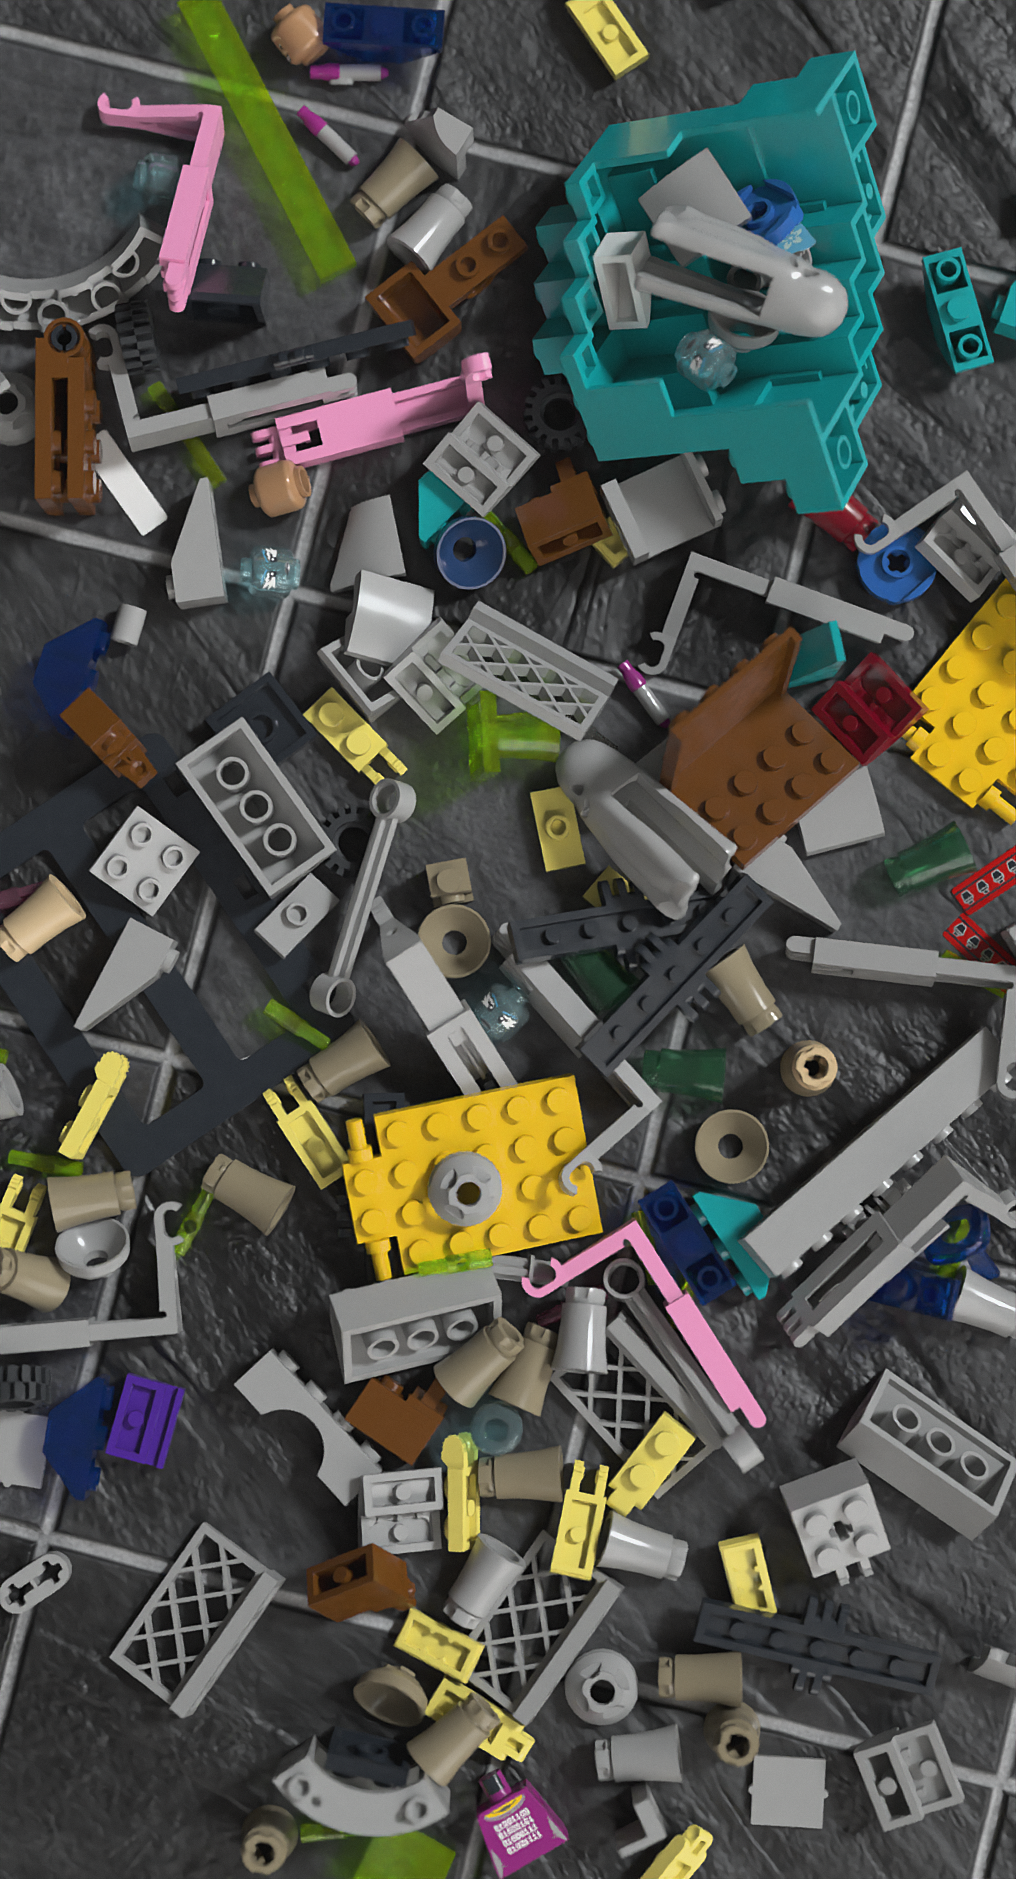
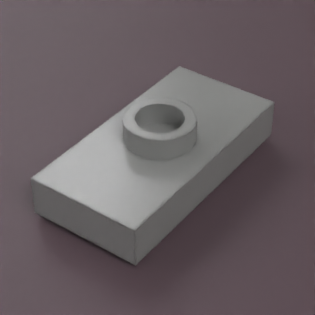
[254,873,340,960]

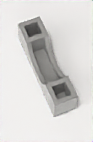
[234,1348,383,1505]

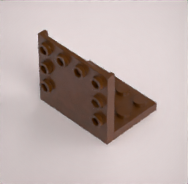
[659,626,860,871]

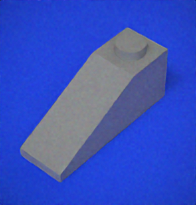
[166,477,228,609]
[730,835,841,933]
[74,918,180,1031]

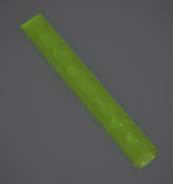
[177,0,357,284]

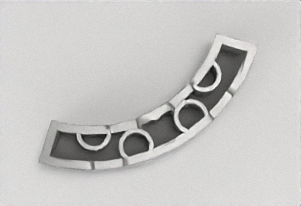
[0,213,166,332]

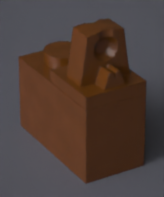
[515,457,613,566]
[59,687,158,789]
[344,1374,448,1466]
[306,1543,416,1623]

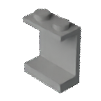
[600,452,726,566]

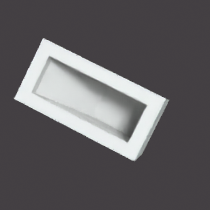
[593,231,651,330]

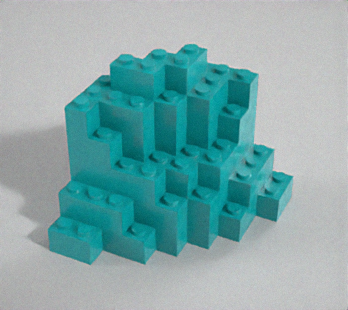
[532,50,886,514]

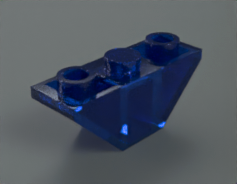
[322,2,445,64]
[32,618,111,740]
[637,1180,737,1306]
[867,1267,961,1322]
[42,1374,115,1501]

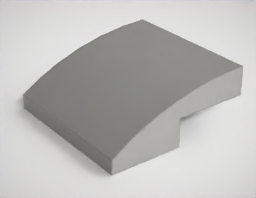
[638,148,752,268]
[423,402,540,517]
[915,496,1016,603]
[344,570,434,667]
[383,617,494,735]
[797,755,885,856]
[358,1467,444,1554]

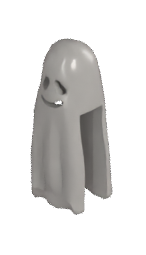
[634,205,848,337]
[555,739,737,920]

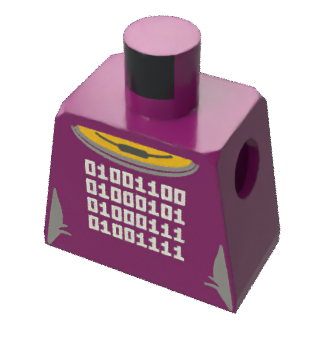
[476,1768,568,1879]

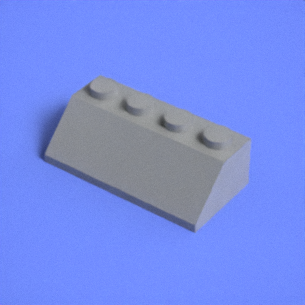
[176,717,337,899]
[329,1258,502,1384]
[837,1369,1016,1541]

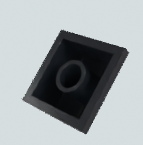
[184,258,271,326]

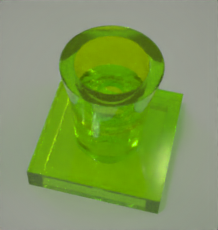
[466,691,560,782]

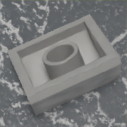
[317,636,402,723]

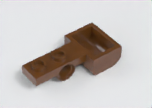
[365,215,528,364]

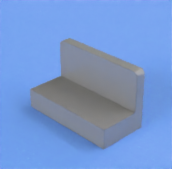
[615,1781,666,1858]

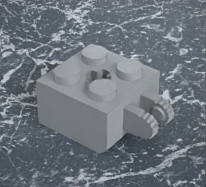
[779,1458,891,1586]

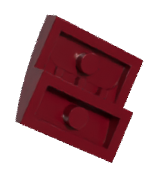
[811,652,929,766]

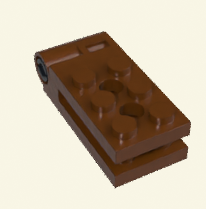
[35,317,103,515]

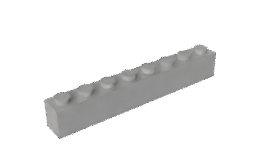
[737,1026,1016,1278]

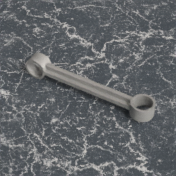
[310,778,416,1017]
[603,1258,764,1473]

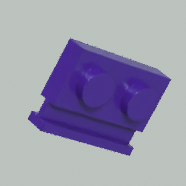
[105,1373,186,1469]

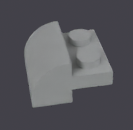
[853,1719,965,1832]

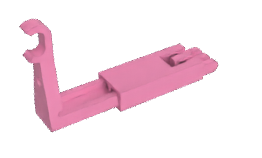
[97,93,225,312]
[251,353,492,468]
[522,1218,766,1428]

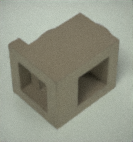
[426,858,474,908]

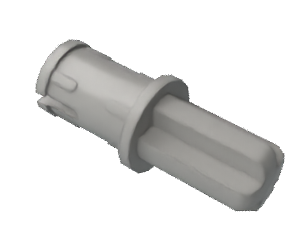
[489,1255,569,1289]

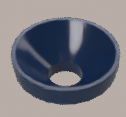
[433,516,506,590]

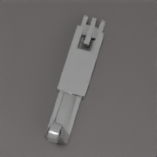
[88,324,358,452]
[854,470,1016,592]
[638,552,914,675]
[371,896,518,1095]
[492,923,662,1196]
[785,936,1016,1101]
[776,1155,1016,1347]
[0,1201,186,1354]

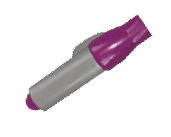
[310,63,389,85]
[296,105,359,166]
[617,660,670,728]

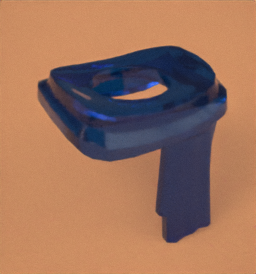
[924,1204,1000,1280]

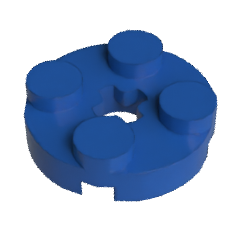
[737,179,804,246]
[855,525,936,605]

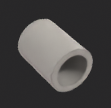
[110,603,147,647]

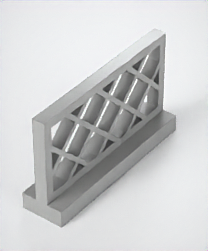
[437,601,619,741]
[550,1309,723,1499]
[109,1522,286,1718]
[468,1530,625,1726]

